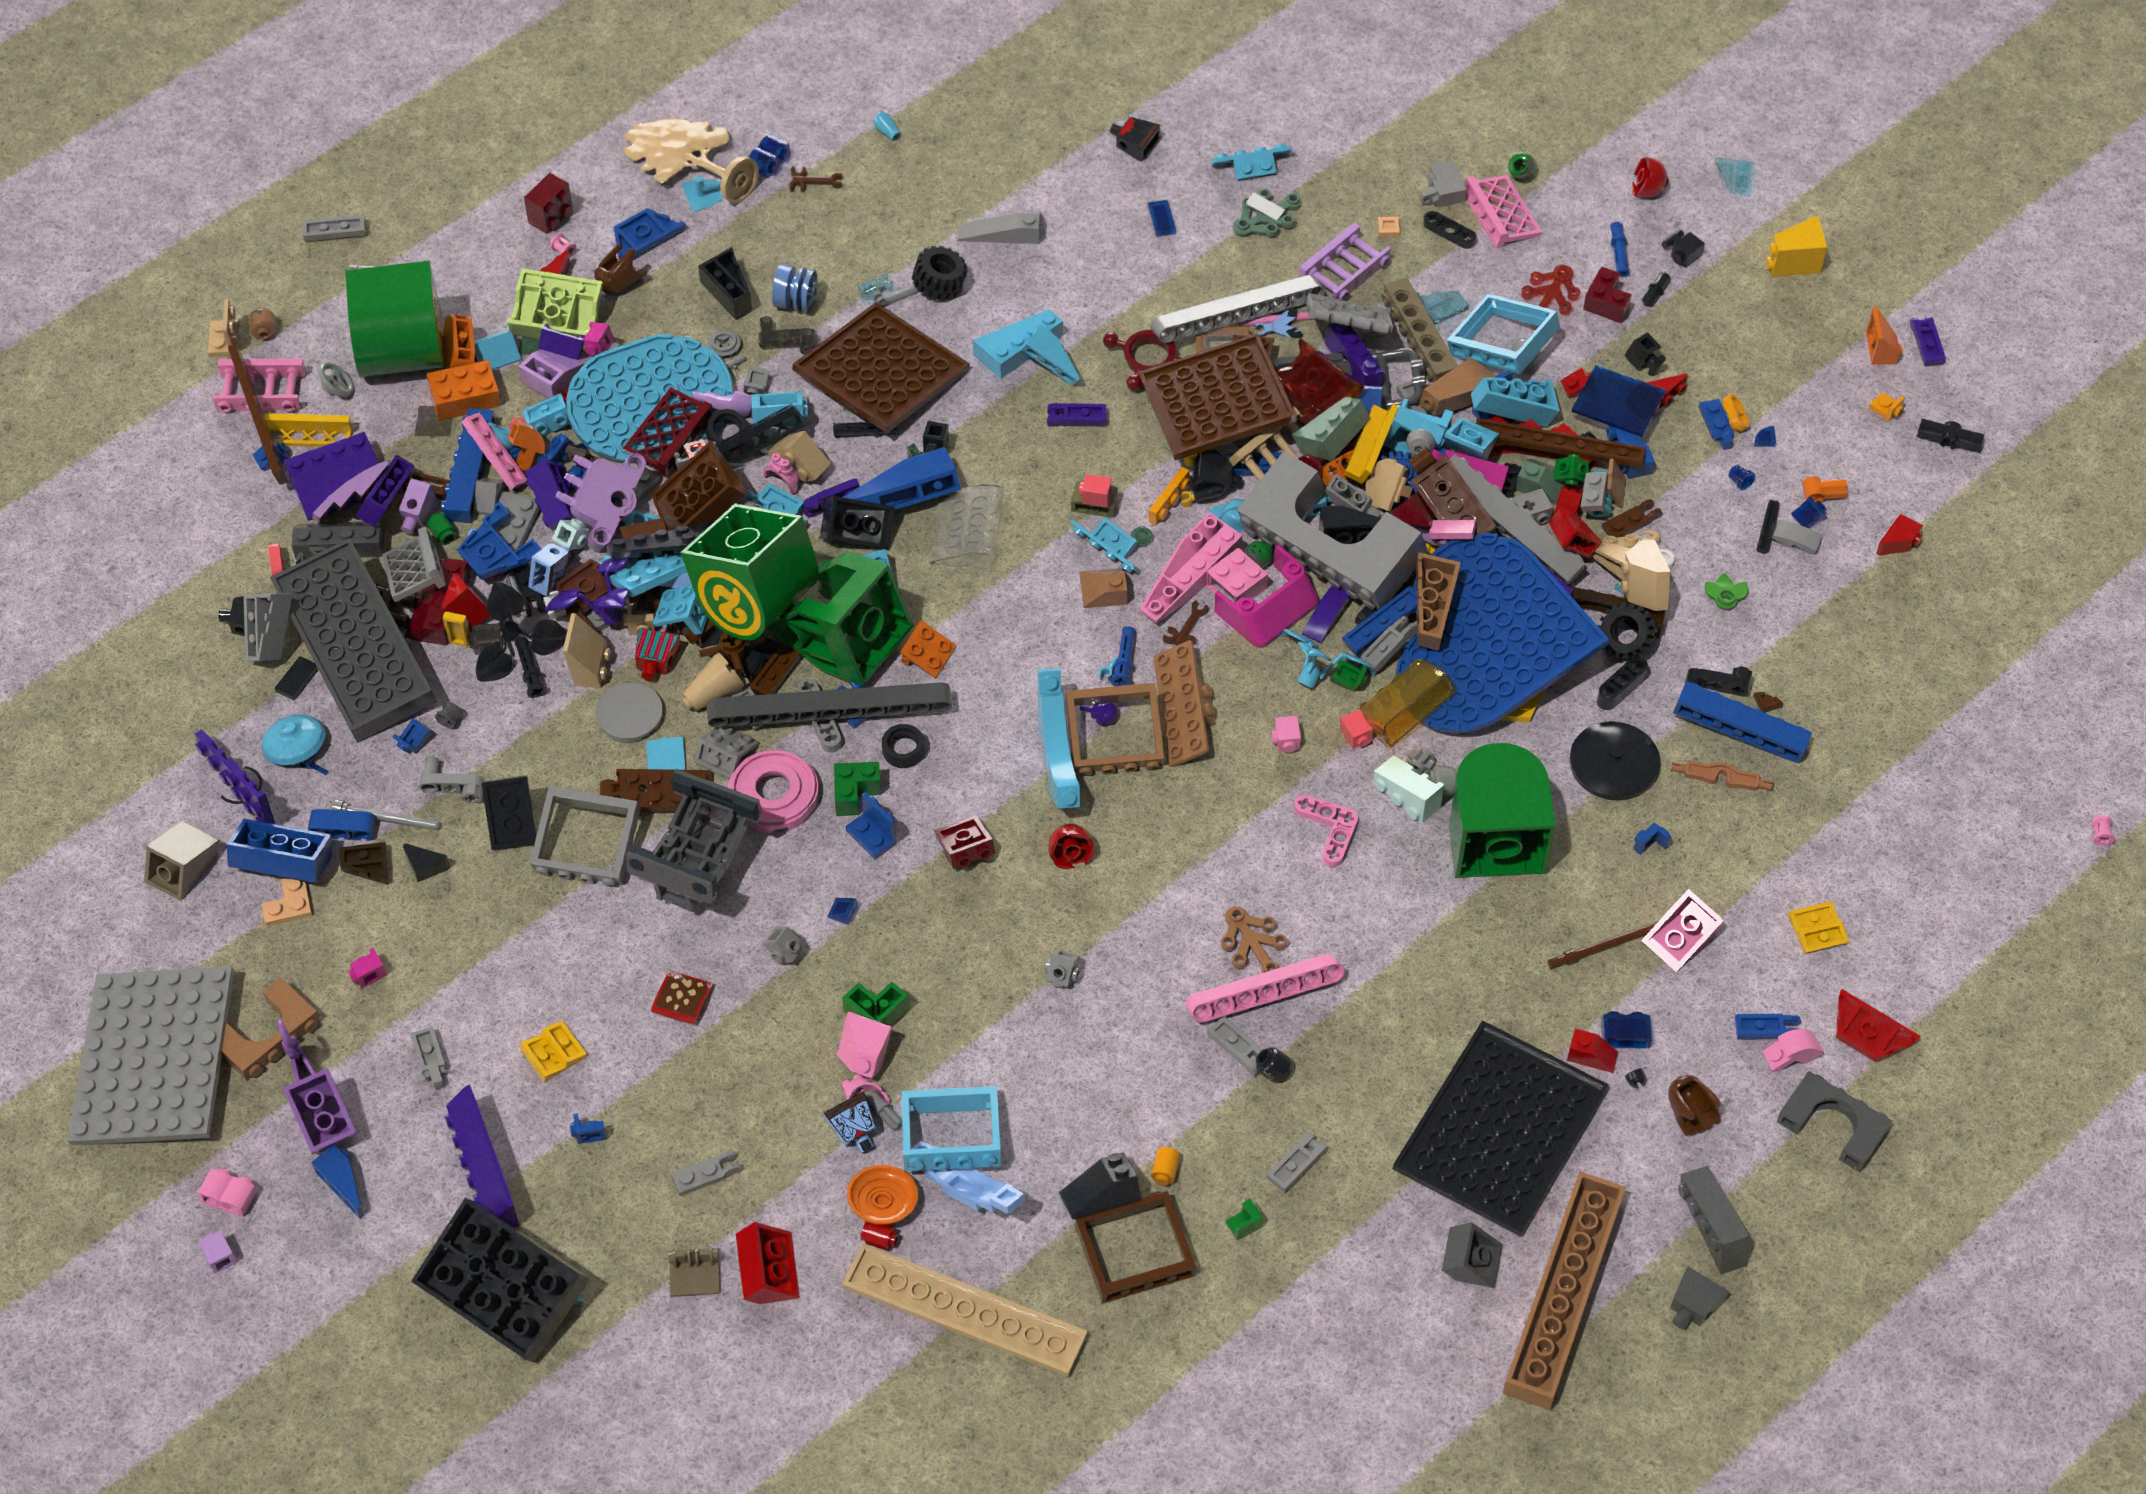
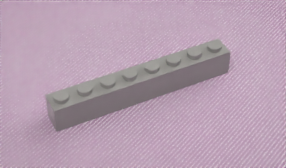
[1442,454,1585,585]

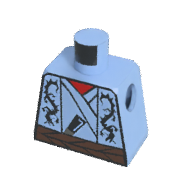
[528,543,571,597]
[822,1091,876,1153]

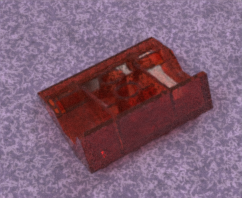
[1276,338,1364,425]

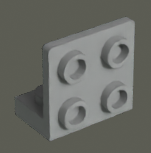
[693,727,758,779]

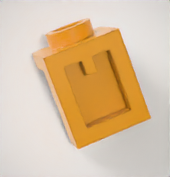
[1869,392,1905,421]

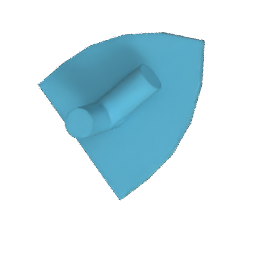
[681,176,723,212]

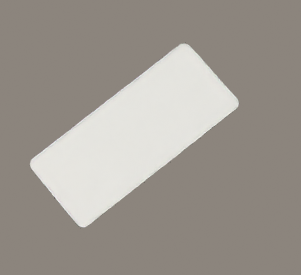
[1246,193,1284,220]

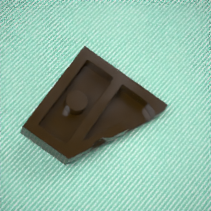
[340,842,389,884]

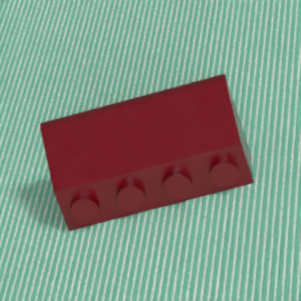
[404,558,471,646]

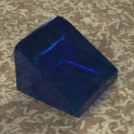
[827,898,857,925]

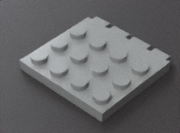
[1306,293,1393,334]

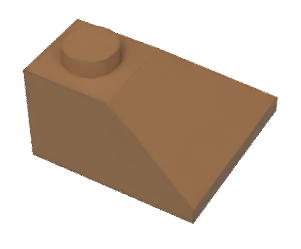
[1079,568,1127,608]

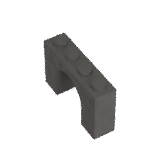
[1777,1071,1892,1172]

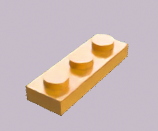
[1149,467,1191,526]

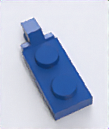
[1698,399,1734,450]

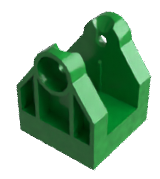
[770,551,914,686]

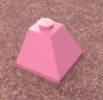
[837,1012,892,1078]

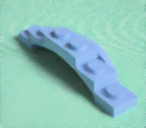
[911,1141,1025,1215]

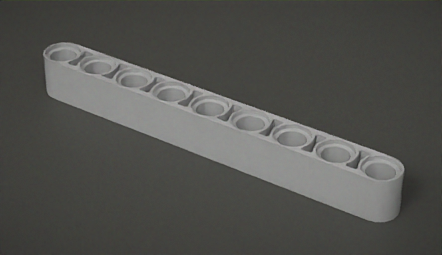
[1150,275,1325,343]

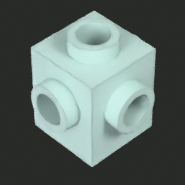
[552,518,590,551]

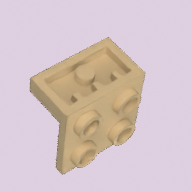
[208,299,240,357]

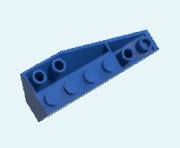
[843,447,961,510]

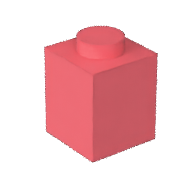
[1079,474,1113,507]
[1340,709,1373,749]

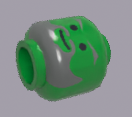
[1508,153,1536,179]
[1242,540,1272,569]

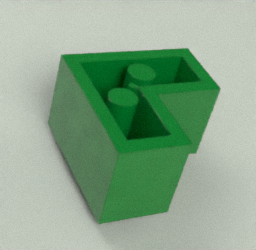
[834,761,881,816]
[842,981,910,1026]

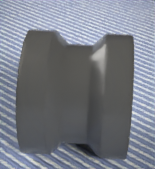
[435,701,463,729]

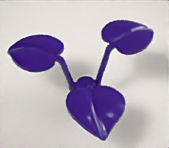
[545,558,630,625]

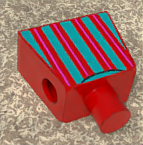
[635,628,681,681]

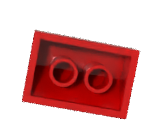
[736,1222,800,1304]

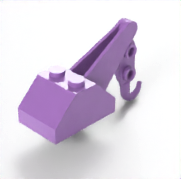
[277,1020,358,1155]

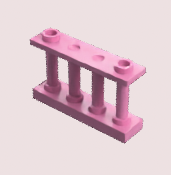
[213,359,306,412]

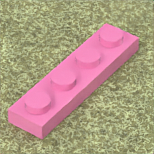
[462,413,527,490]

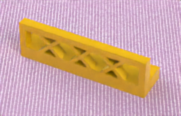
[1343,403,1399,484]
[265,413,353,447]

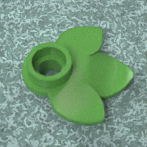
[1704,573,1748,609]

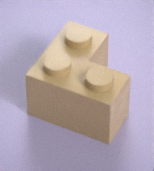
[768,431,831,482]

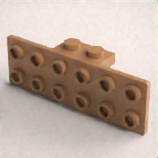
[1154,640,1215,767]

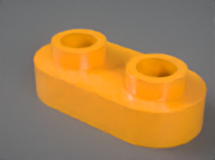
[1723,393,1750,432]

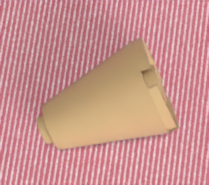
[682,652,745,711]

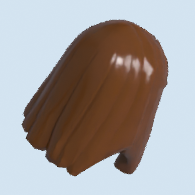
[594,243,647,294]
[1668,1075,1721,1136]

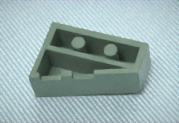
[1292,396,1370,461]

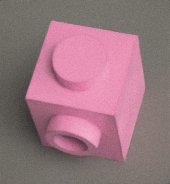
[1271,716,1301,753]

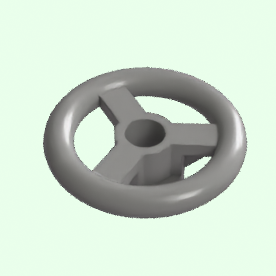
[318,362,354,397]

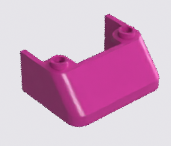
[1214,545,1318,648]

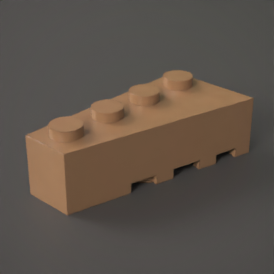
[1416,552,1461,650]

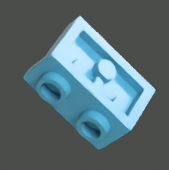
[522,393,570,437]

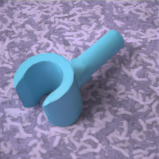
[1099,657,1118,682]

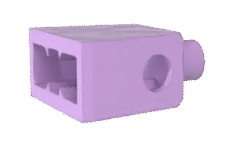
[399,479,439,534]

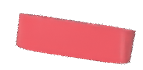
[268,543,284,576]

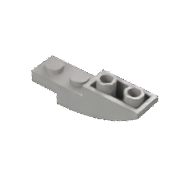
[1325,473,1385,518]

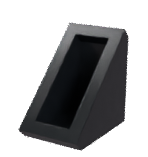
[403,843,450,882]

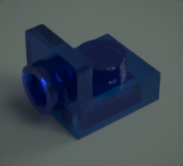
[1791,497,1828,528]

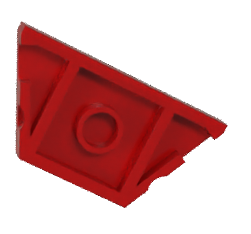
[1835,989,1921,1062]

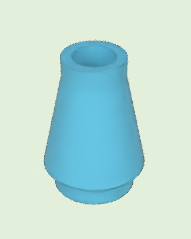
[873,112,901,141]

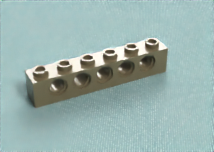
[1382,277,1458,383]

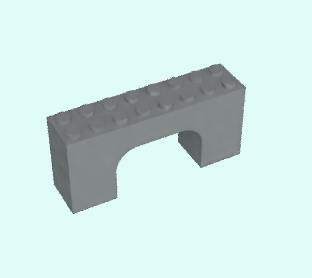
[1237,451,1428,610]

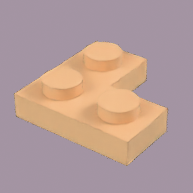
[261,878,312,926]

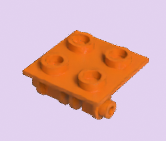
[899,620,956,678]

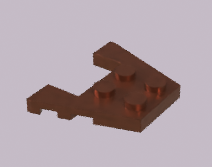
[555,559,647,629]

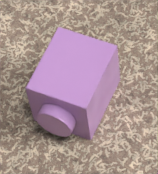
[198,1230,237,1274]

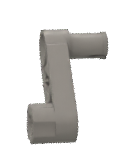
[419,756,485,803]

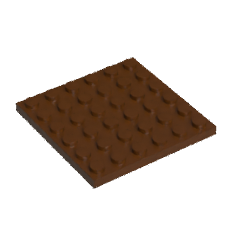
[792,302,970,433]
[1138,333,1297,461]

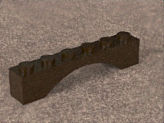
[1568,585,1666,639]

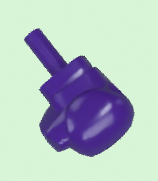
[1079,703,1118,725]

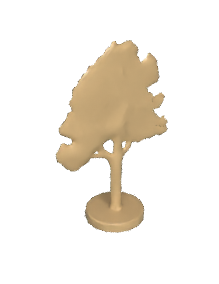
[623,118,759,204]

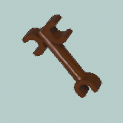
[789,166,843,192]
[1163,600,1208,645]

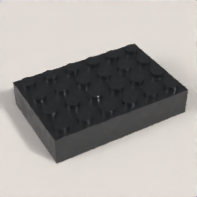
[411,1197,590,1363]

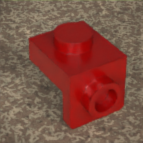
[1560,368,1597,399]

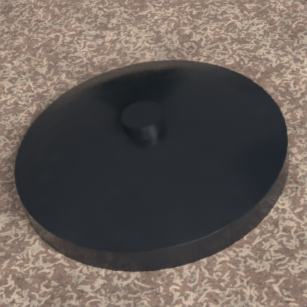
[1569,721,1660,801]

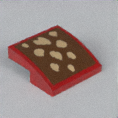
[651,970,713,1025]

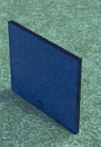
[1571,365,1666,437]

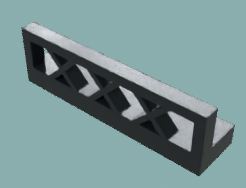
[717,403,804,466]

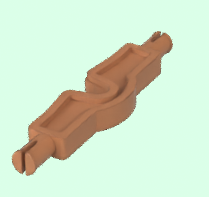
[1671,760,1773,791]

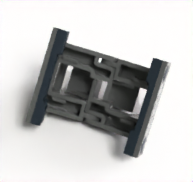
[626,769,763,912]

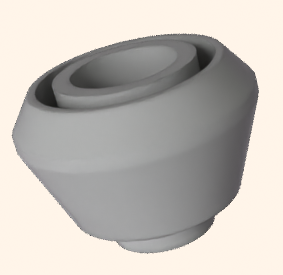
[1406,429,1435,456]

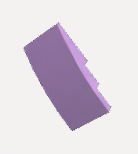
[312,461,389,523]

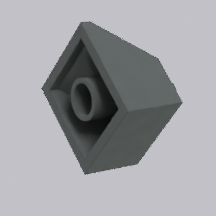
[1441,1222,1503,1288]

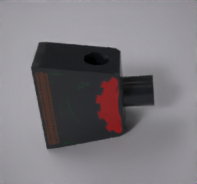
[1110,117,1160,162]

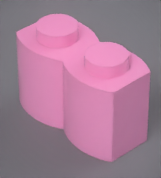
[197,1169,257,1217]

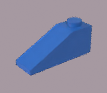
[311,1144,364,1219]

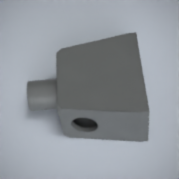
[1670,1266,1728,1329]

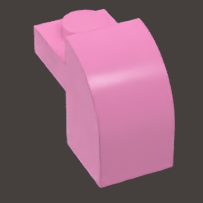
[1763,1029,1824,1072]

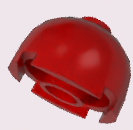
[1632,157,1669,198]
[1048,824,1095,869]

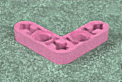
[1294,795,1358,867]

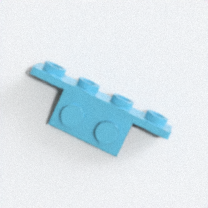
[1211,144,1292,180]
[1070,517,1141,574]

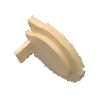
[1365,458,1413,511]

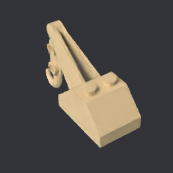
[1591,530,1670,611]

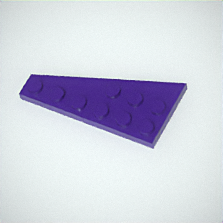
[195,729,276,824]

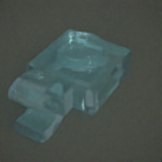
[858,273,894,303]

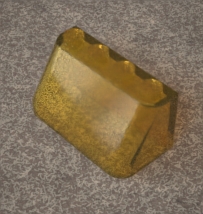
[1359,659,1456,749]

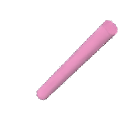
[1240,312,1314,327]

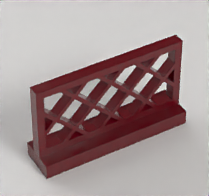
[623,387,714,477]

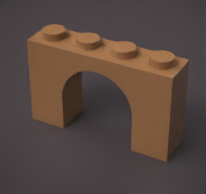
[221,978,320,1081]

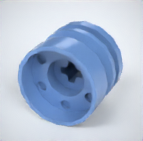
[772,264,818,312]

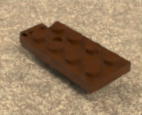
[1409,447,1498,540]
[599,769,711,812]

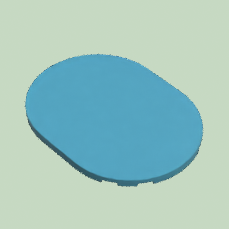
[566,334,733,463]

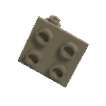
[668,1247,719,1297]

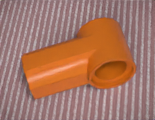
[1802,476,1848,504]

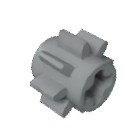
[1407,748,1435,775]

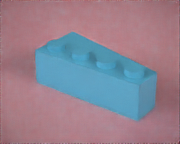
[973,309,1063,379]
[1471,377,1560,427]

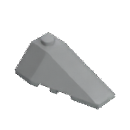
[957,211,1041,244]

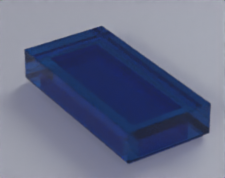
[1148,200,1176,237]

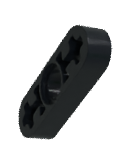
[1423,211,1476,249]

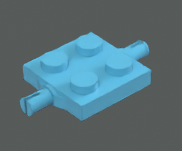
[744,483,808,526]

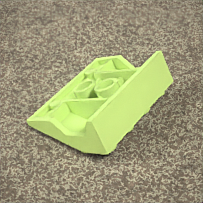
[507,268,603,347]

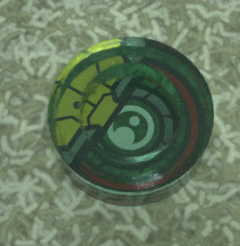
[1131,527,1153,547]

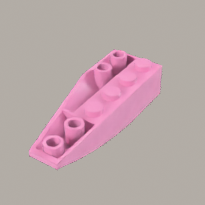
[1140,512,1243,623]

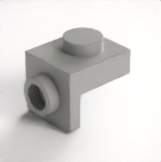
[743,366,769,395]

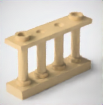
[1229,407,1319,481]

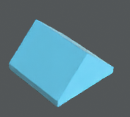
[474,330,521,371]
[1444,417,1499,460]

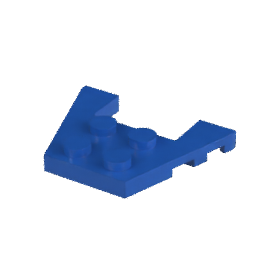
[457,501,542,580]

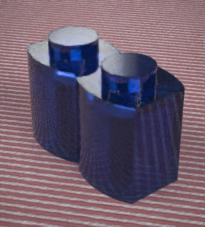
[748,134,791,179]
[1601,1011,1652,1049]

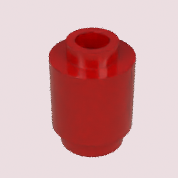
[861,1222,899,1251]

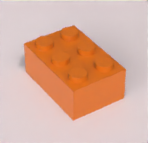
[426,360,500,421]

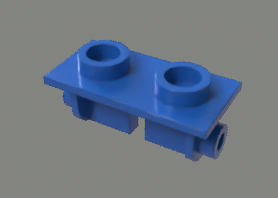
[536,433,575,465]

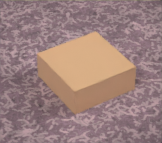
[1378,217,1400,237]

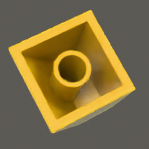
[1766,216,1827,277]

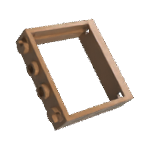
[1066,683,1164,776]

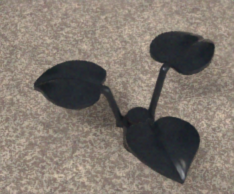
[475,581,567,682]

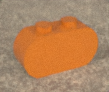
[442,314,475,369]

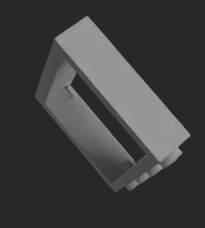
[530,787,641,887]

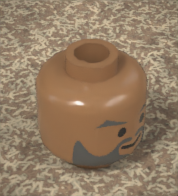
[248,308,277,339]

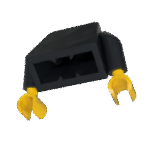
[1181,450,1242,508]

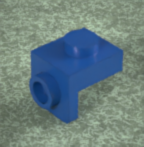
[253,440,291,471]
[392,718,433,753]
[1634,822,1671,855]

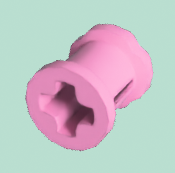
[550,233,577,258]
[2091,816,2115,845]

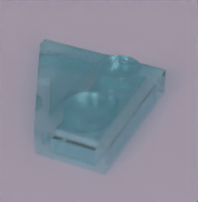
[1714,157,1754,196]
[1416,291,1469,325]

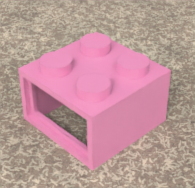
[1206,548,1268,603]

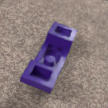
[1302,585,1351,644]

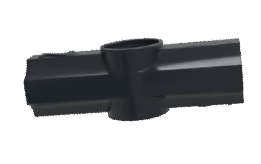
[1917,418,1985,452]

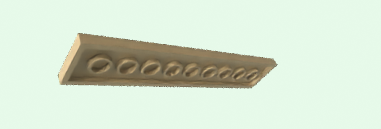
[842,1243,1088,1377]

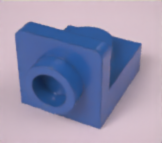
[570,1113,607,1144]

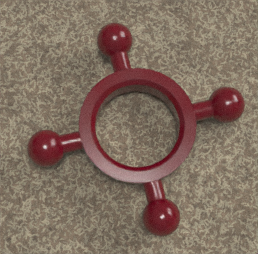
[1103,314,1181,391]

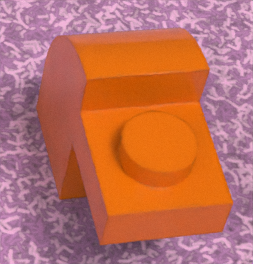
[507,419,545,471]

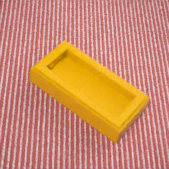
[443,611,471,647]

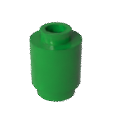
[427,513,457,545]

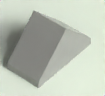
[473,477,506,515]

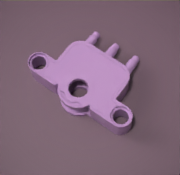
[555,453,646,551]

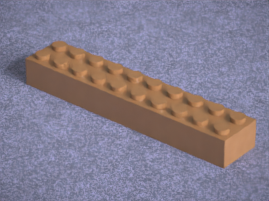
[1503,1171,1626,1410]

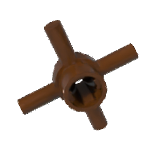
[699,631,766,674]

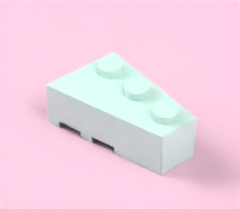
[1373,755,1444,824]

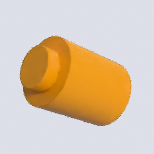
[1151,1147,1180,1186]

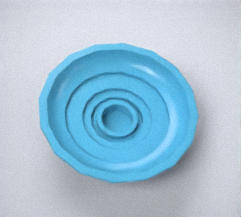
[261,714,326,766]

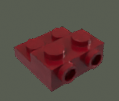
[934,815,995,869]

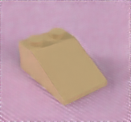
[563,614,611,688]

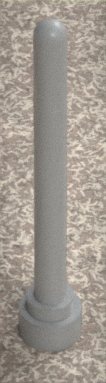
[332,799,440,830]

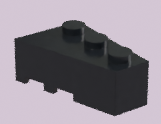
[698,247,752,320]

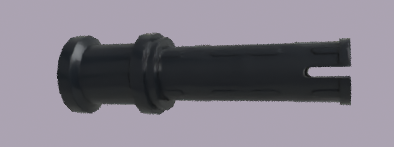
[515,637,547,698]

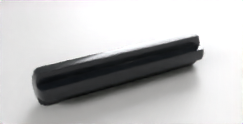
[1756,499,1780,554]

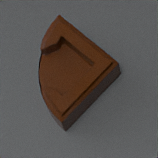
[1753,692,1783,713]

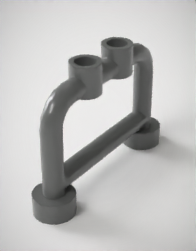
[1369,348,1427,410]

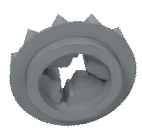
[707,330,741,358]

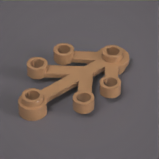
[1221,906,1287,974]

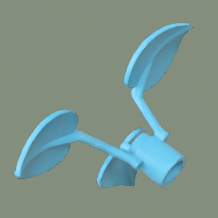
[1281,629,1376,688]

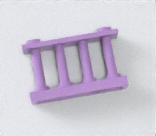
[1299,222,1391,300]

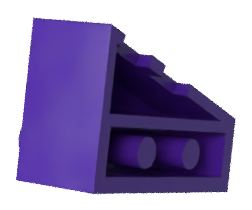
[525,459,577,530]

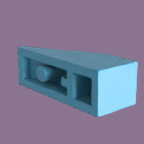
[1022,325,1080,386]

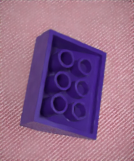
[283,431,380,521]

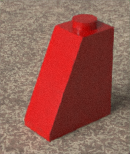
[1548,506,1602,558]

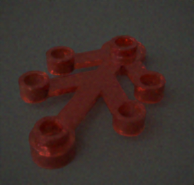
[1521,265,1580,315]

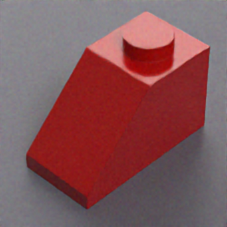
[1554,485,1583,515]
[1876,513,1923,556]
[1567,1028,1618,1073]

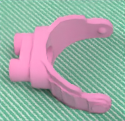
[763,453,798,494]
[841,1074,890,1103]

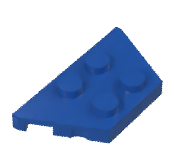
[613,208,686,260]

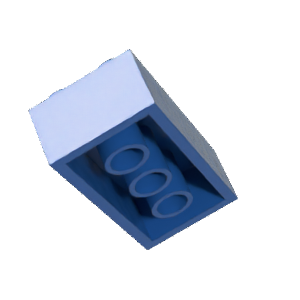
[227,819,332,883]

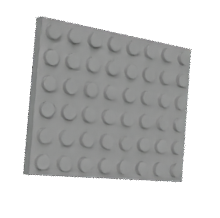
[68,966,234,1145]

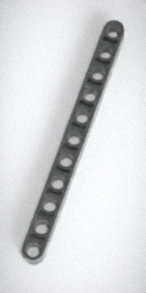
[707,682,952,727]

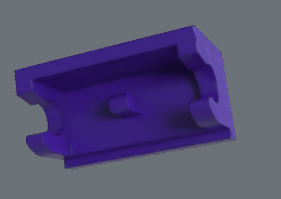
[538,324,585,360]

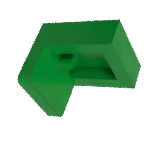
[1330,660,1367,692]

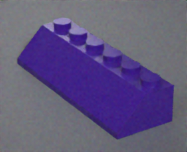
[444,1085,520,1227]

